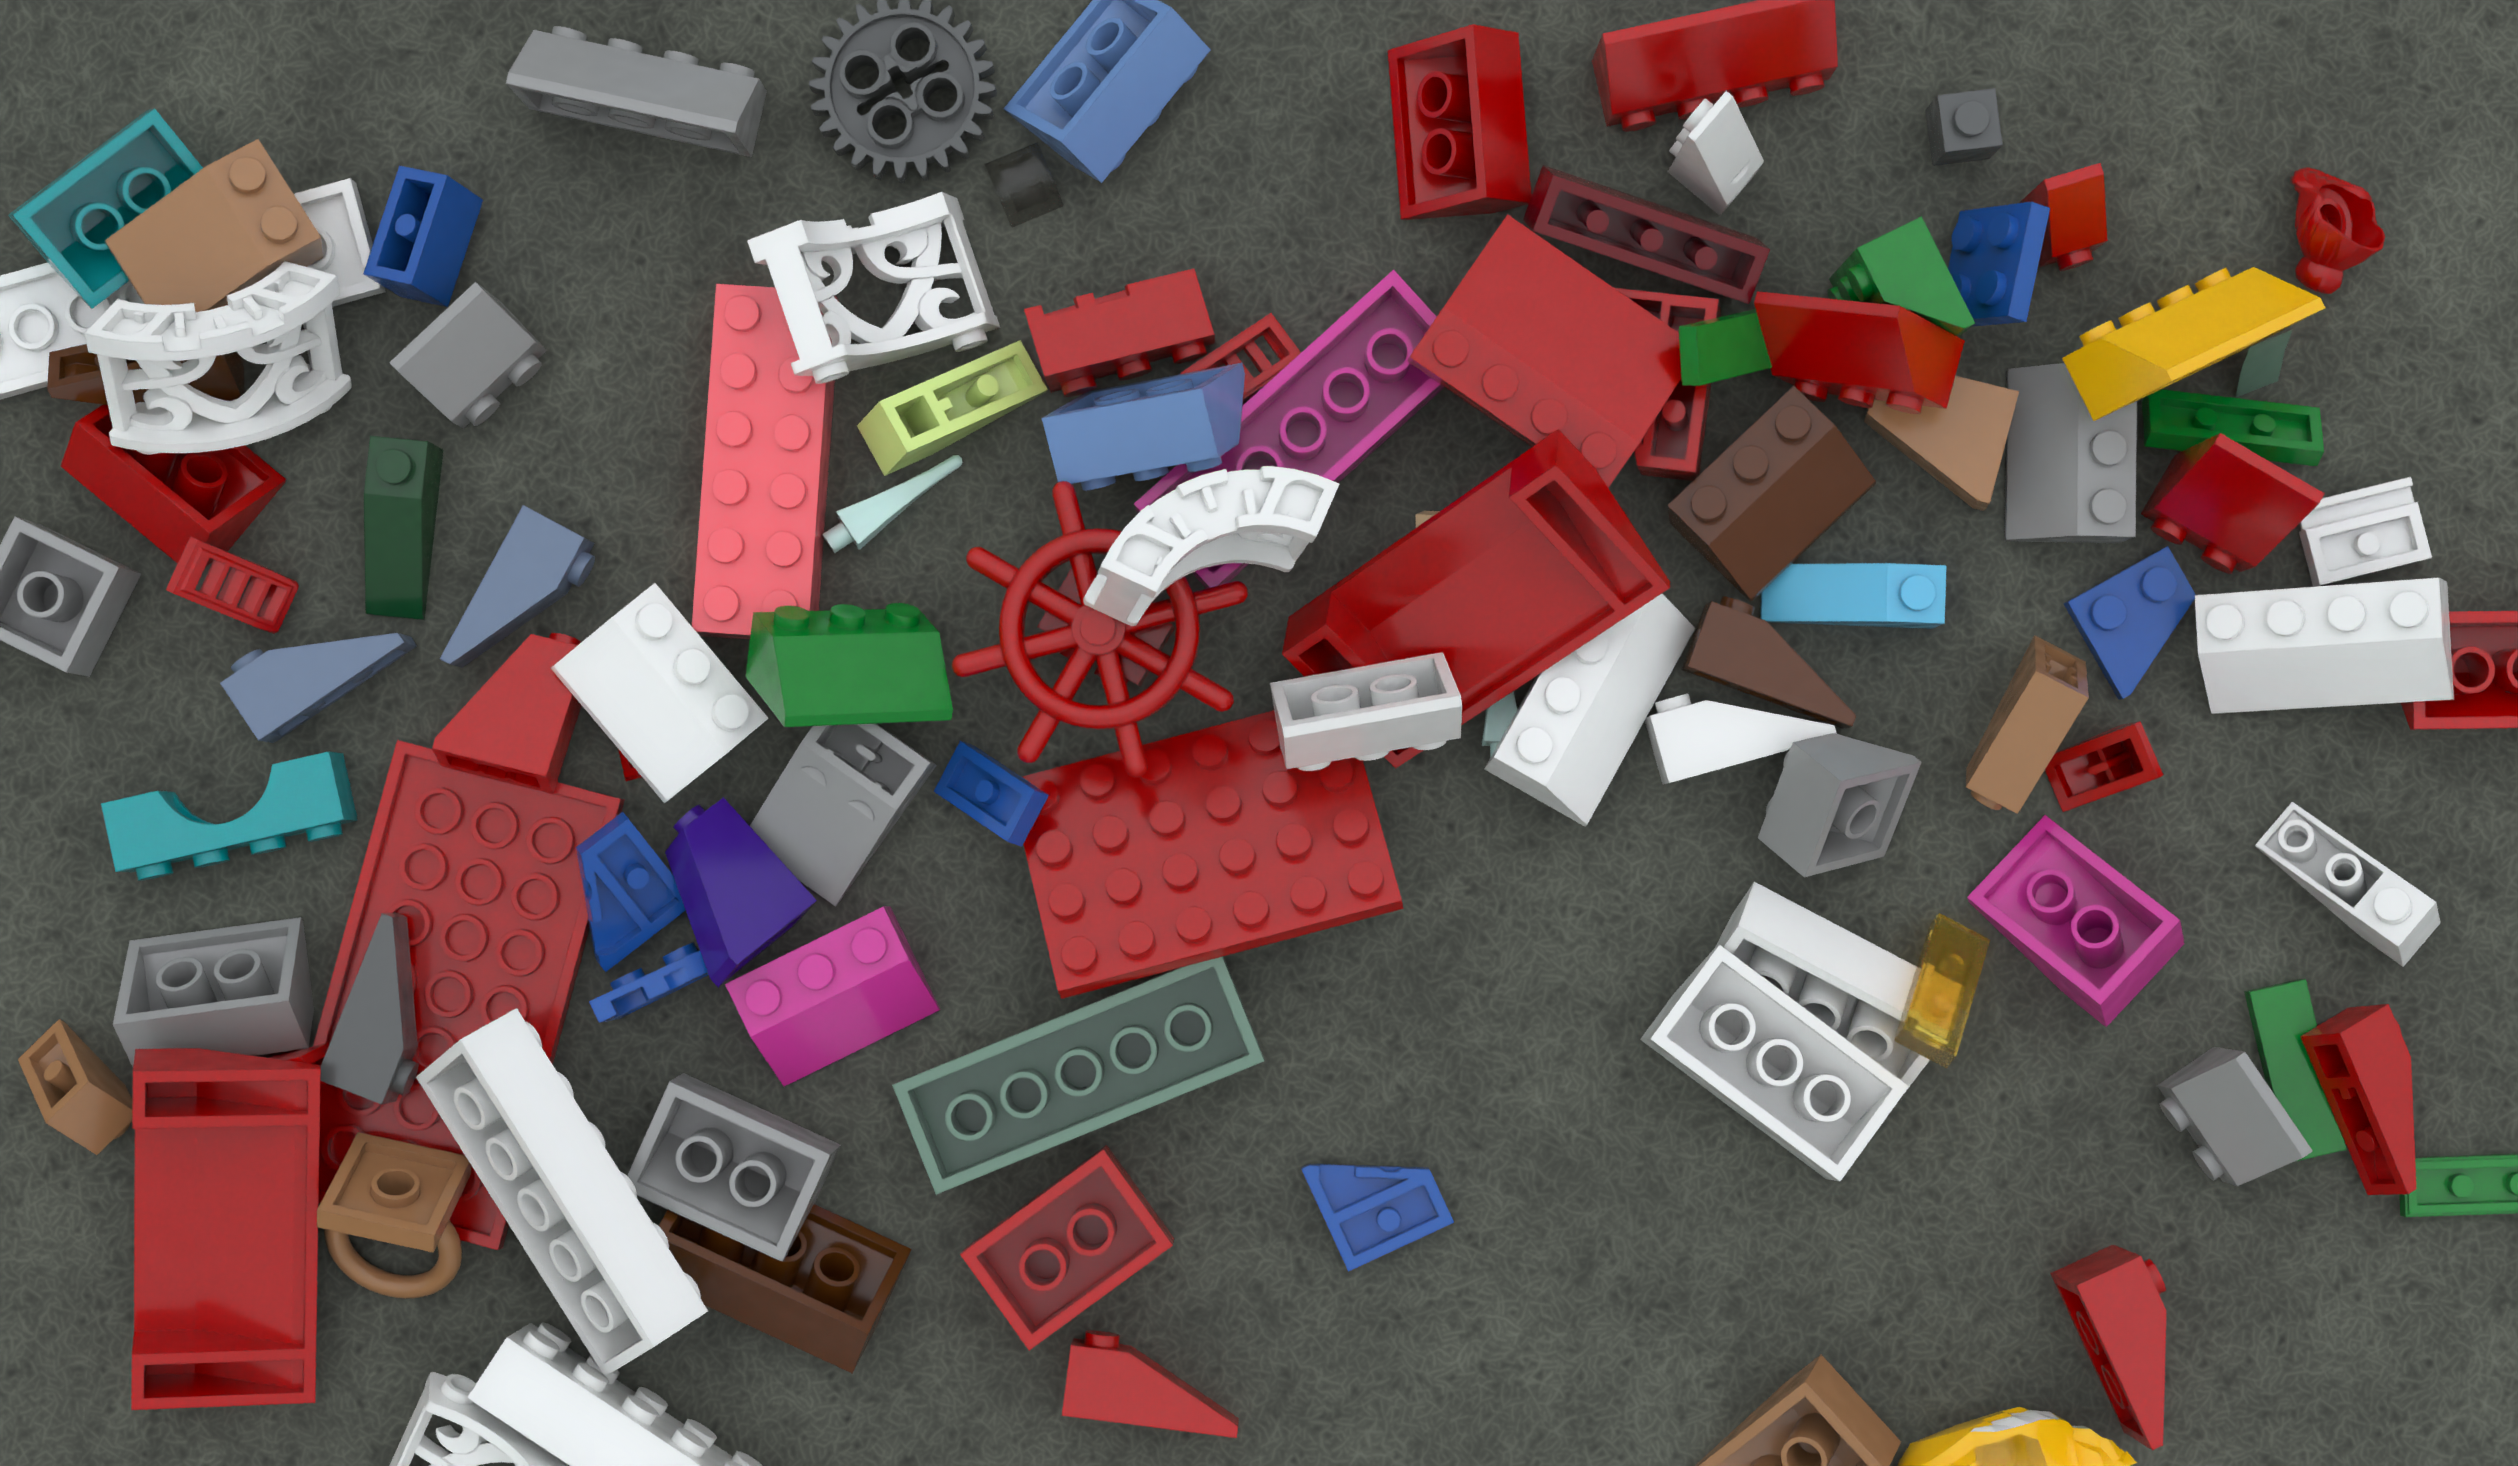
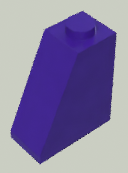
[665,797,817,987]

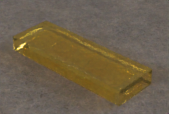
[1894,913,1990,1069]

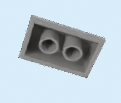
[2005,363,2137,543]
[113,917,314,1067]
[627,1073,841,1262]

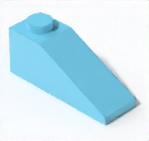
[1760,563,1946,629]

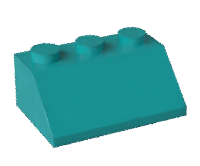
[8,108,203,309]

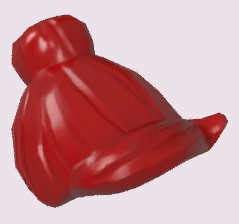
[2290,167,2385,294]

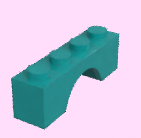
[101,751,358,881]

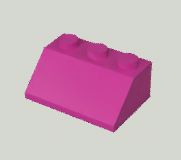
[725,906,941,1087]

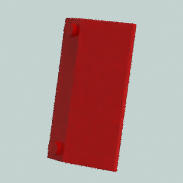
[1282,429,1670,769]
[131,1048,321,1410]

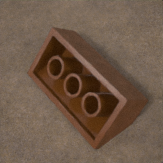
[659,1204,912,1374]

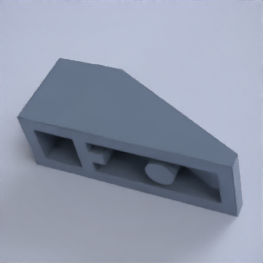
[440,505,595,668]
[220,633,417,743]

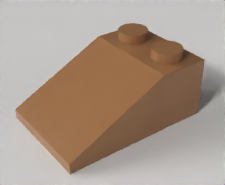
[105,139,323,312]
[1695,1354,1901,1466]

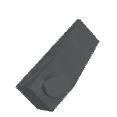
[320,913,419,1105]

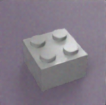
[0,516,141,677]

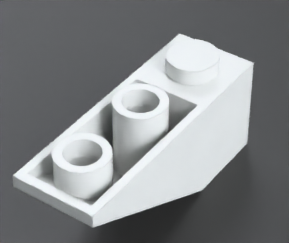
[1668,91,1764,215]
[2255,802,2440,967]

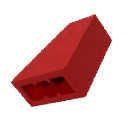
[432,633,582,794]

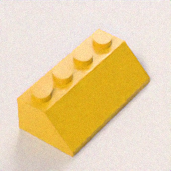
[2062,267,2325,421]

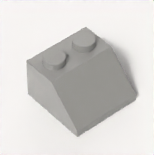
[389,282,547,429]
[1758,733,1921,877]
[2157,1047,2313,1186]

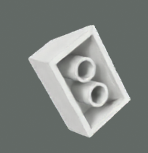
[551,583,769,803]
[1270,652,1462,771]

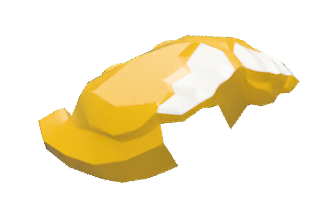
[1897,1407,2137,1466]

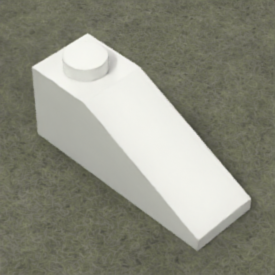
[1645,694,1837,785]

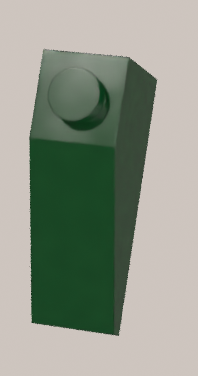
[364,436,443,620]

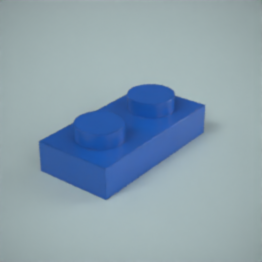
[934,741,1049,847]

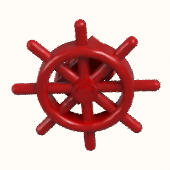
[952,481,1248,777]

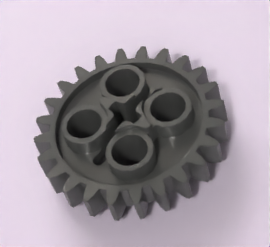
[809,0,997,183]

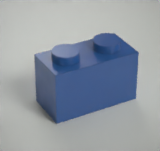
[363,166,483,307]

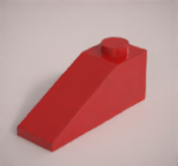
[2300,1004,2416,1195]
[1062,1330,1239,1438]

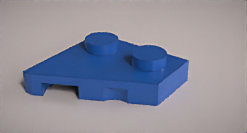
[2064,546,2196,700]
[576,812,686,972]
[589,942,709,1023]
[1301,1164,1454,1272]

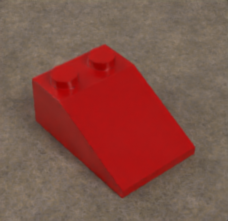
[2141,433,2325,574]
[2050,1244,2167,1450]

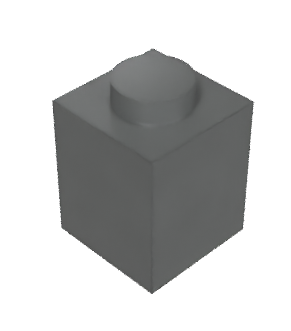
[1925,88,2003,166]

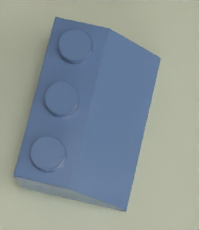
[1004,0,1211,183]
[1042,363,1245,491]

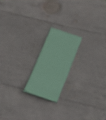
[2235,330,2292,397]

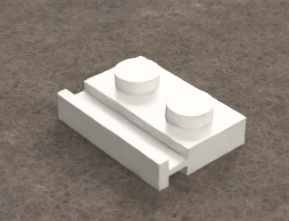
[2299,477,2432,587]

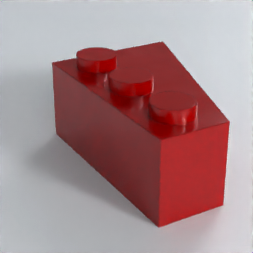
[1024,269,1215,397]
[1615,288,1721,481]

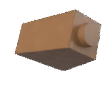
[1864,376,2019,511]
[1966,635,2089,814]

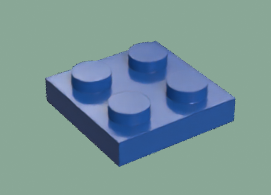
[1948,202,2050,327]

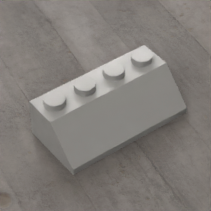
[506,26,767,157]

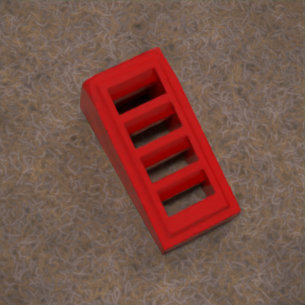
[1180,313,1301,406]
[166,536,299,634]

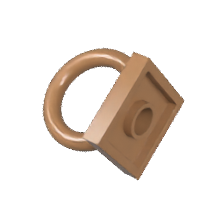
[317,1132,471,1299]

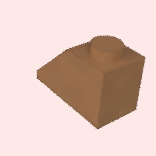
[18,1019,133,1155]

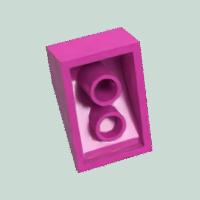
[1967,815,2185,1027]

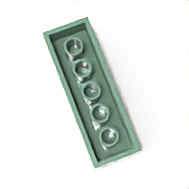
[892,956,1265,1195]

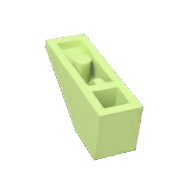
[857,340,1048,476]

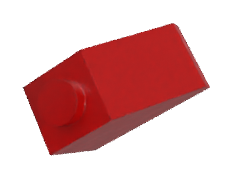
[2020,163,2108,271]

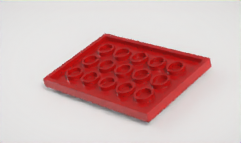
[1022,710,1403,999]

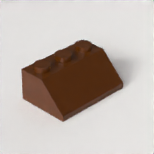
[1667,386,1876,602]

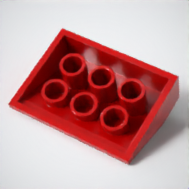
[1407,214,1681,488]

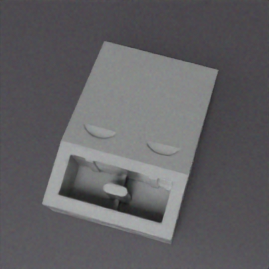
[750,723,937,906]

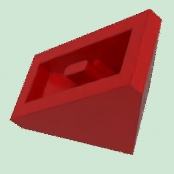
[2045,721,2164,812]

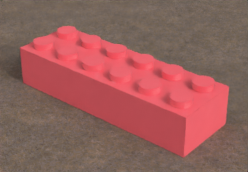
[692,284,840,639]

